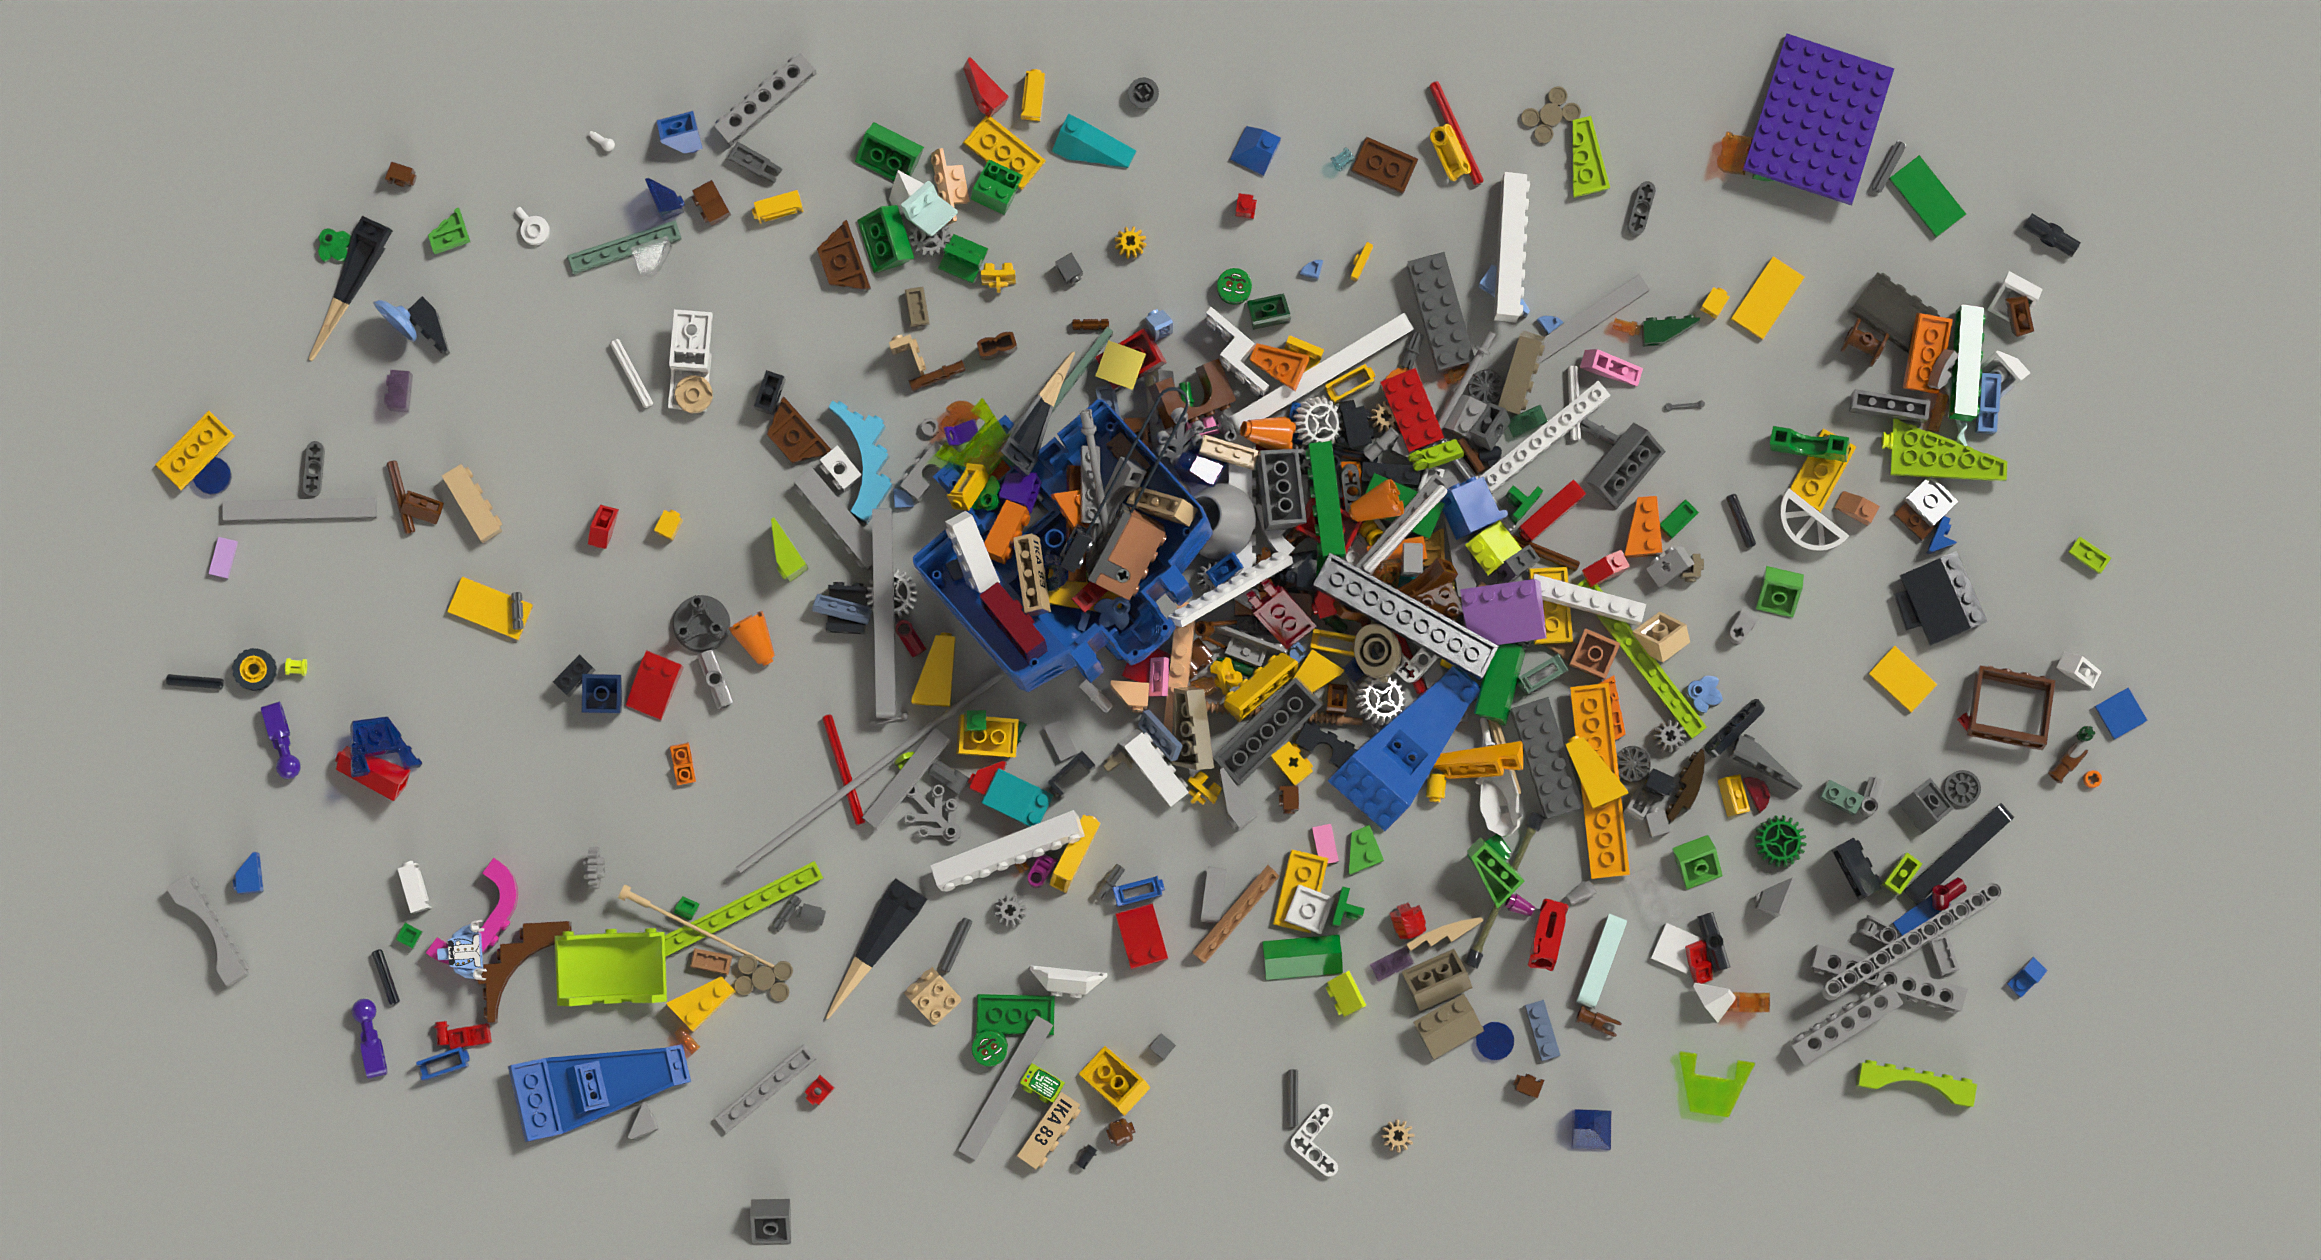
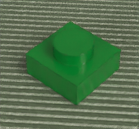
[674,896,700,920]
[396,923,423,949]

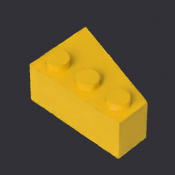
[666,977,736,1032]

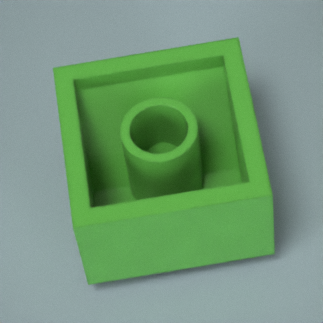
[1756,566,1804,618]
[1672,835,1723,889]

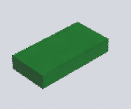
[1660,499,1699,539]

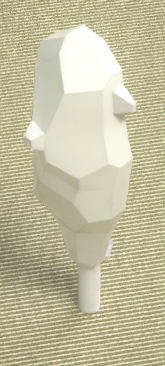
[1475,718,1523,837]

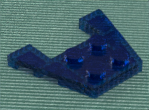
[350,716,422,777]

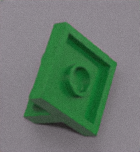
[938,234,988,284]
[1505,485,1543,525]
[1331,886,1365,928]

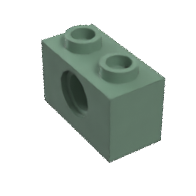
[1818,780,1864,816]

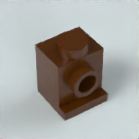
[385,161,417,187]
[1279,786,1299,814]
[1513,1074,1545,1099]

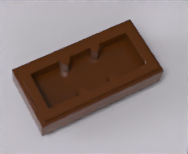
[1458,437,1485,476]
[1894,502,1936,541]

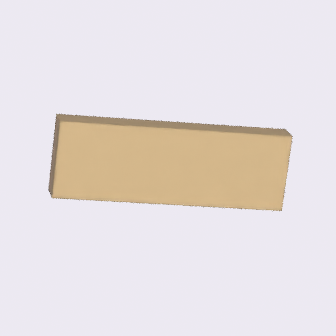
[1199,435,1258,470]

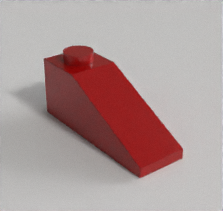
[963,57,1009,118]

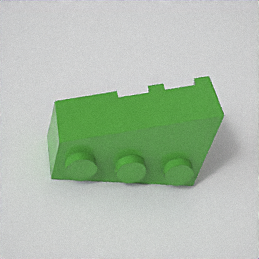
[1467,837,1525,908]

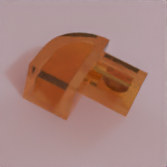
[940,401,982,434]
[1726,992,1770,1013]

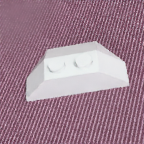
[1030,965,1107,998]

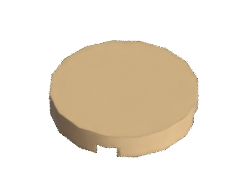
[675,375,713,413]

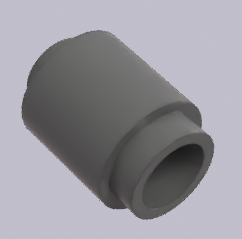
[796,903,826,926]

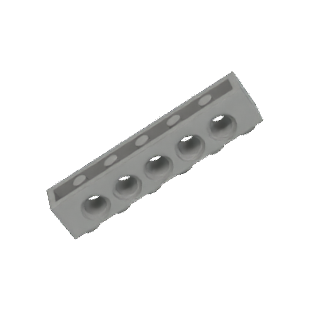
[714,53,817,147]
[1791,981,1904,1066]

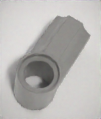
[1859,777,1886,817]

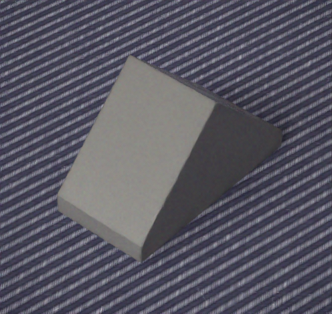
[1398,543,1423,577]
[1623,787,1655,822]
[628,1101,659,1139]

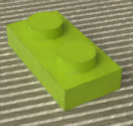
[2068,536,2111,574]

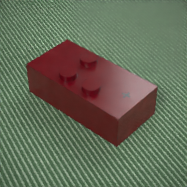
[979,582,1048,665]

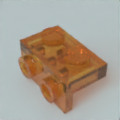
[1717,131,1753,175]

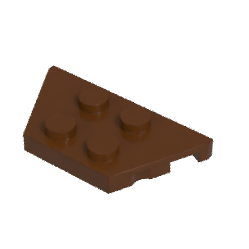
[817,220,871,290]
[767,397,832,464]

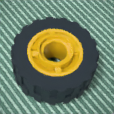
[232,648,277,691]

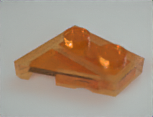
[1372,558,1402,589]

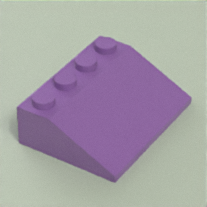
[1460,579,1547,645]

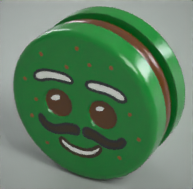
[1217,268,1252,305]
[971,1028,1008,1067]

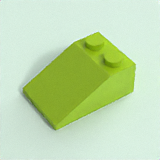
[771,517,809,582]

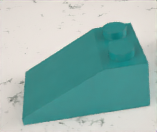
[981,768,1054,827]

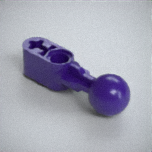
[261,701,301,779]
[351,998,388,1079]

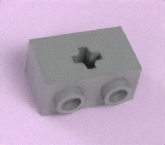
[1647,545,1695,588]

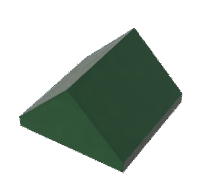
[1247,293,1291,330]

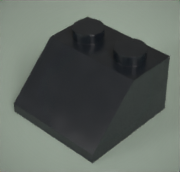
[1274,550,1317,592]

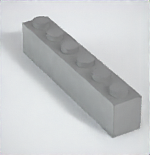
[794,467,873,571]

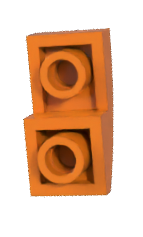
[670,742,696,785]

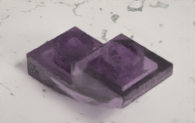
[1370,946,1414,982]

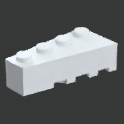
[945,511,1000,593]
[1119,729,1189,807]

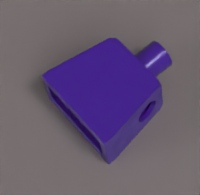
[997,473,1042,514]

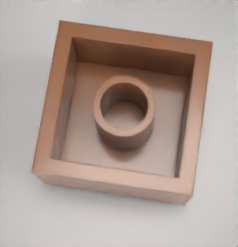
[1569,628,1621,681]

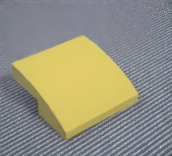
[1096,340,1146,390]

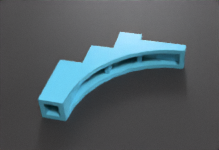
[829,401,893,524]

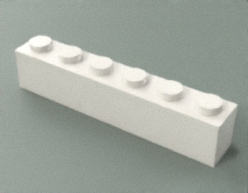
[1532,574,1646,626]

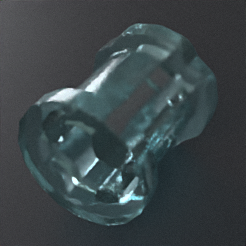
[1330,147,1356,172]

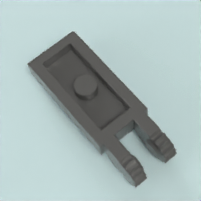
[728,141,783,183]

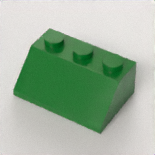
[855,122,924,181]
[857,205,914,273]

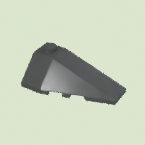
[1729,734,1803,791]

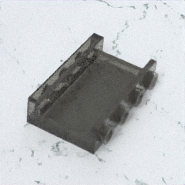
[1849,272,1940,354]

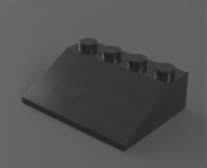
[1899,551,1988,646]

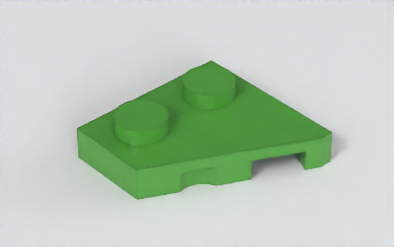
[428,207,471,254]
[1349,825,1384,875]

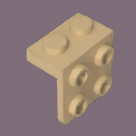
[889,335,926,376]
[904,967,961,1025]

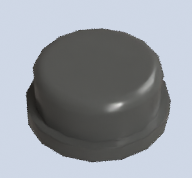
[1128,77,1159,109]

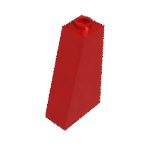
[1518,479,1586,542]
[335,746,411,801]

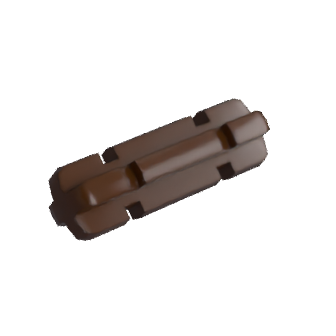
[1072,319,1109,330]

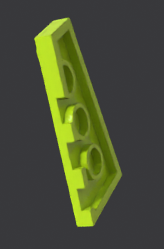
[1572,116,1610,198]

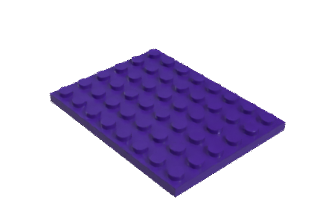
[1743,33,1895,206]

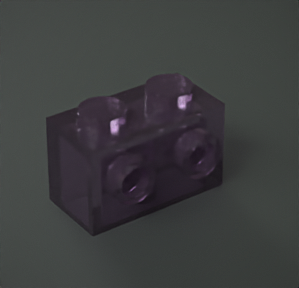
[384,370,413,412]

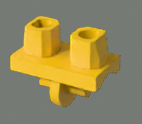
[981,263,1016,293]
[1210,657,1243,695]
[1187,771,1222,805]

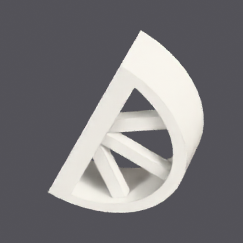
[1780,488,1849,550]

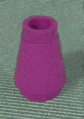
[1505,893,1535,916]

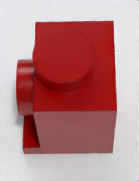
[1235,193,1257,219]
[805,1075,835,1106]

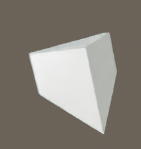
[889,170,924,215]
[1693,983,1736,1023]

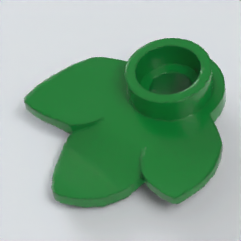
[318,228,352,262]
[971,475,1000,511]

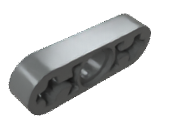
[1628,181,1656,236]
[303,441,325,497]
[1341,464,1362,513]

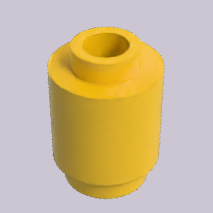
[1426,774,1446,802]

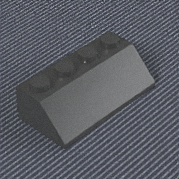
[1585,422,1666,509]
[1257,449,1306,531]

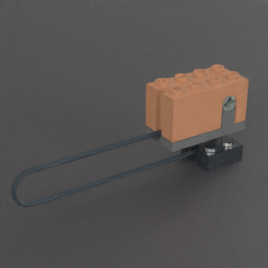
[1059,387,1189,600]

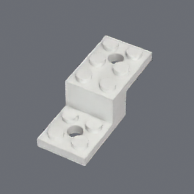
[1205,307,1269,397]
[668,309,713,412]

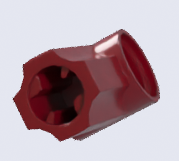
[896,620,927,658]
[1932,877,1967,911]

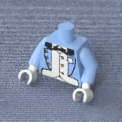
[437,920,487,981]

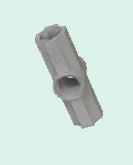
[697,650,733,709]

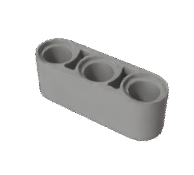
[1200,866,1227,924]

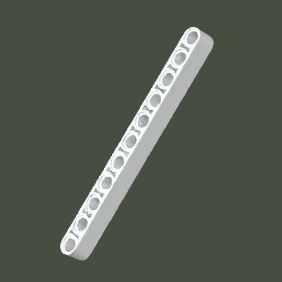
[1228,313,1414,435]

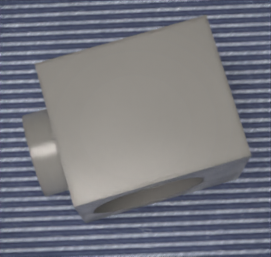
[1644,807,1671,838]

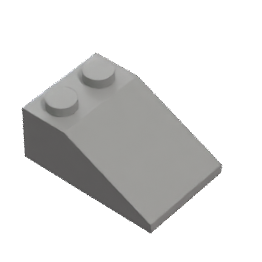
[1219,768,1258,831]

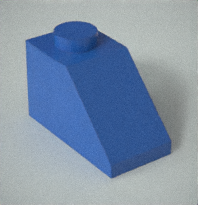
[233,852,264,894]

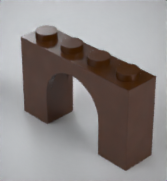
[1148,358,1236,430]

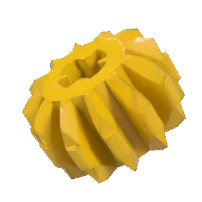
[1115,226,1146,259]

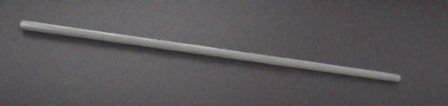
[736,672,1003,873]

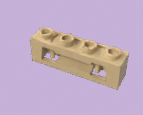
[1126,487,1198,526]

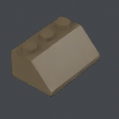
[1402,949,1473,1011]
[1413,993,1484,1060]

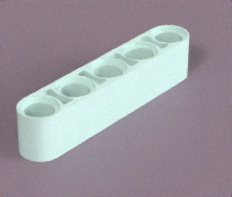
[1576,914,1627,1009]

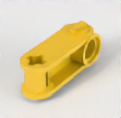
[1430,124,1471,181]

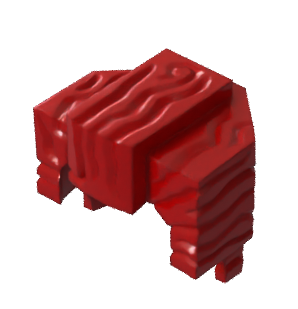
[1389,902,1427,939]

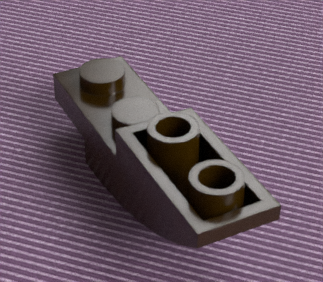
[1665,749,1705,823]

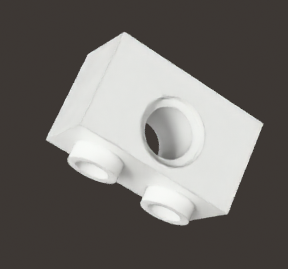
[820,445,862,492]

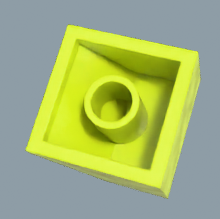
[1465,520,1522,575]
[1325,971,1366,1017]

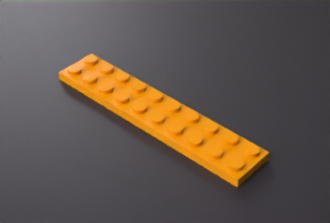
[1570,683,1630,879]

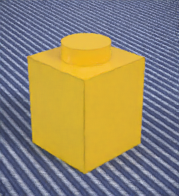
[1700,287,1730,319]
[654,509,683,541]

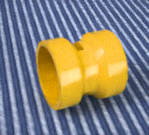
[1359,520,1384,546]

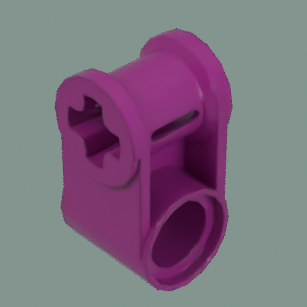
[1028,853,1059,888]

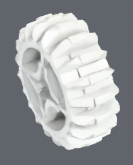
[1293,397,1343,446]
[866,569,918,619]
[1355,676,1407,726]

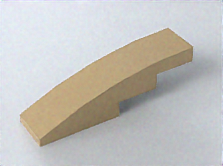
[1405,917,1484,951]

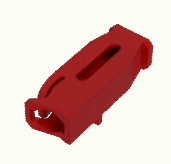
[1527,898,1569,972]

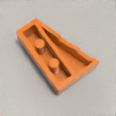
[1623,496,1663,558]

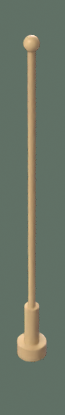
[618,884,775,969]

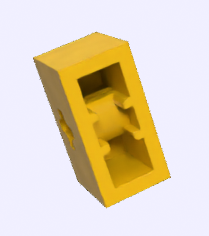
[1271,742,1313,786]

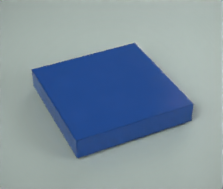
[2094,687,2148,740]

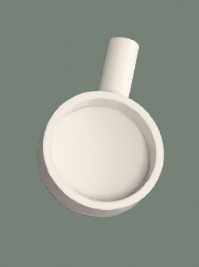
[514,207,550,245]

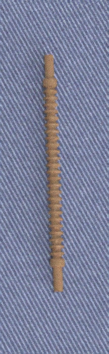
[1206,701,1363,726]

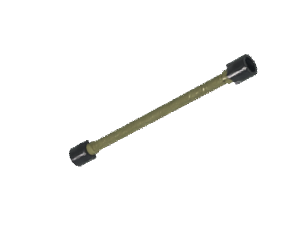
[1464,811,1545,969]

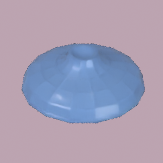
[373,300,417,342]

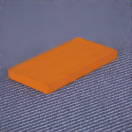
[1903,313,1953,394]

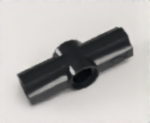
[2023,213,2081,257]
[1697,912,1731,972]

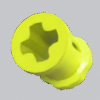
[285,658,308,676]

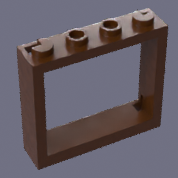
[1967,665,2056,751]

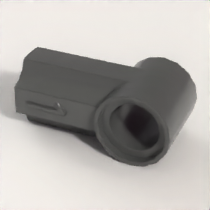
[929,760,970,795]

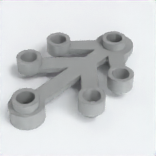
[1156,407,1205,466]
[905,784,961,842]

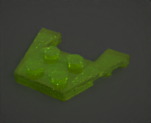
[935,398,1007,475]
[1679,1051,1755,1118]

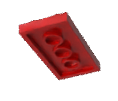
[1380,368,1445,453]

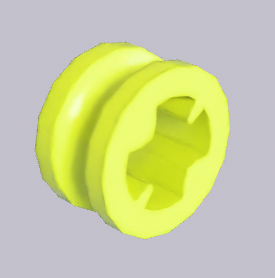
[1881,432,1893,450]

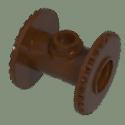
[1840,318,1889,367]

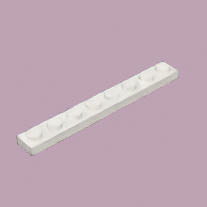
[1168,552,1293,627]

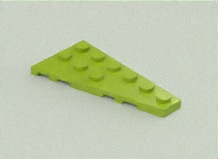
[1890,418,2008,481]

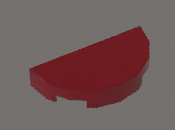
[1742,777,1770,813]

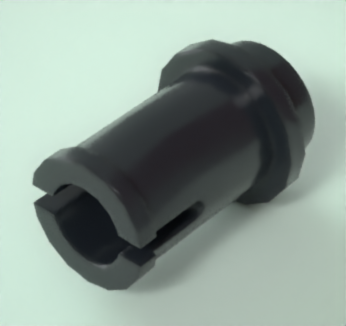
[1074,1144,1098,1170]

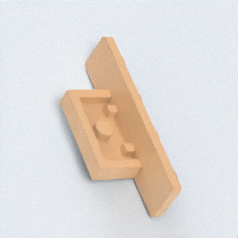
[931,148,970,226]

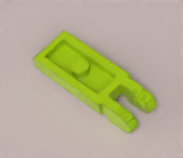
[1408,439,1464,471]

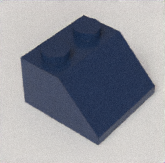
[582,674,623,713]

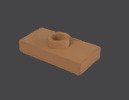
[690,948,733,975]

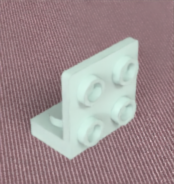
[901,181,958,236]

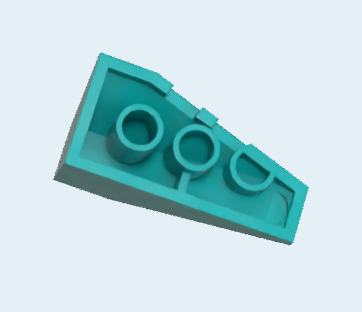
[1052,113,1137,168]

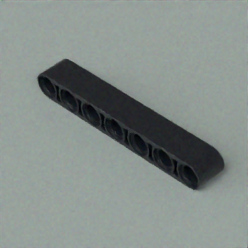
[1904,803,2014,905]

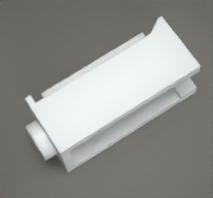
[397,861,432,914]

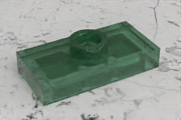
[1508,404,1548,438]

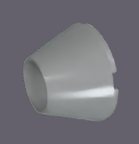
[1194,483,1256,560]

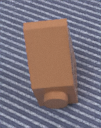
[1834,491,1880,526]

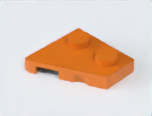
[1051,490,1093,530]

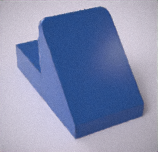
[1926,516,1957,554]
[1206,551,1244,588]
[2007,957,2048,998]

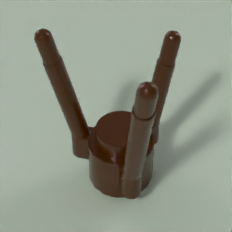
[1194,620,1237,650]

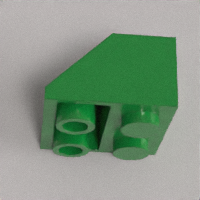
[970,159,1023,216]

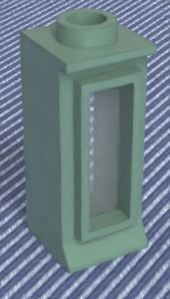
[1518,654,1568,694]

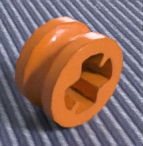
[2083,770,2102,788]

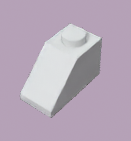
[2056,651,2101,688]

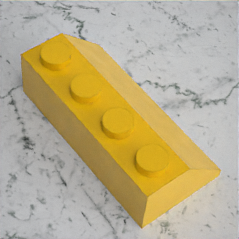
[1224,652,1298,723]

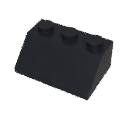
[1831,838,1882,901]

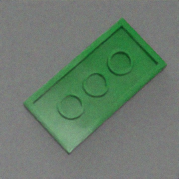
[1889,155,1966,238]
[1365,473,1445,539]
[976,994,1055,1035]

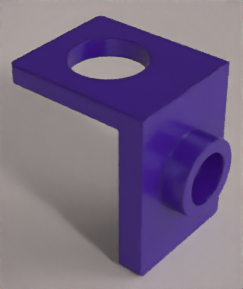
[944,419,980,446]

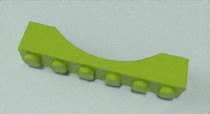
[1856,1060,1977,1107]

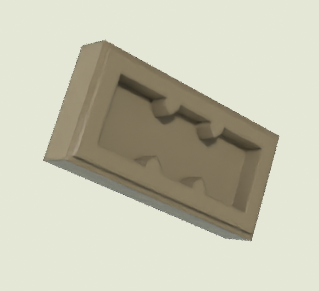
[905,286,930,328]

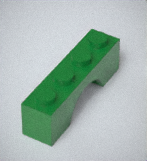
[1770,426,1850,462]

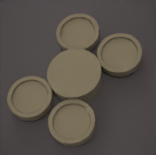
[1521,86,1581,144]
[734,954,793,1002]

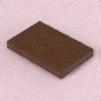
[1351,136,1418,194]

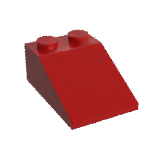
[1096,328,1167,390]
[1295,497,1363,558]
[626,650,684,720]
[1116,903,1168,970]

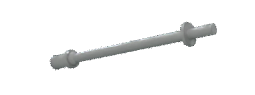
[1413,331,1496,464]
[1079,409,1110,543]

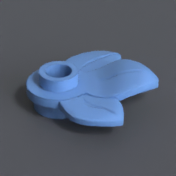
[1094,597,1130,630]
[1687,676,1723,713]

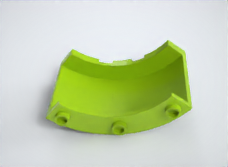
[555,928,667,1006]

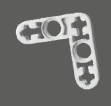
[1374,643,1438,683]
[1290,1104,1338,1177]

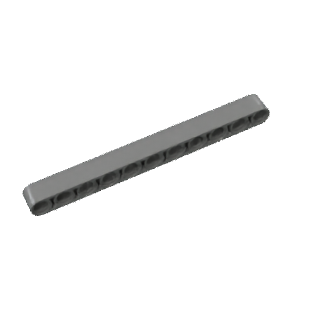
[872,508,896,718]
[1822,882,2002,1000]

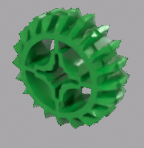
[1754,815,1807,867]

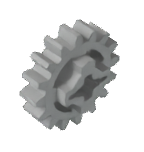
[909,225,951,257]
[583,847,605,889]

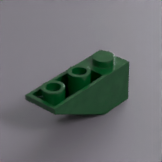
[1641,315,1700,347]

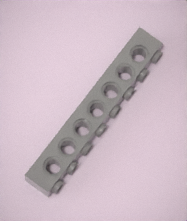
[1810,944,1968,1014]

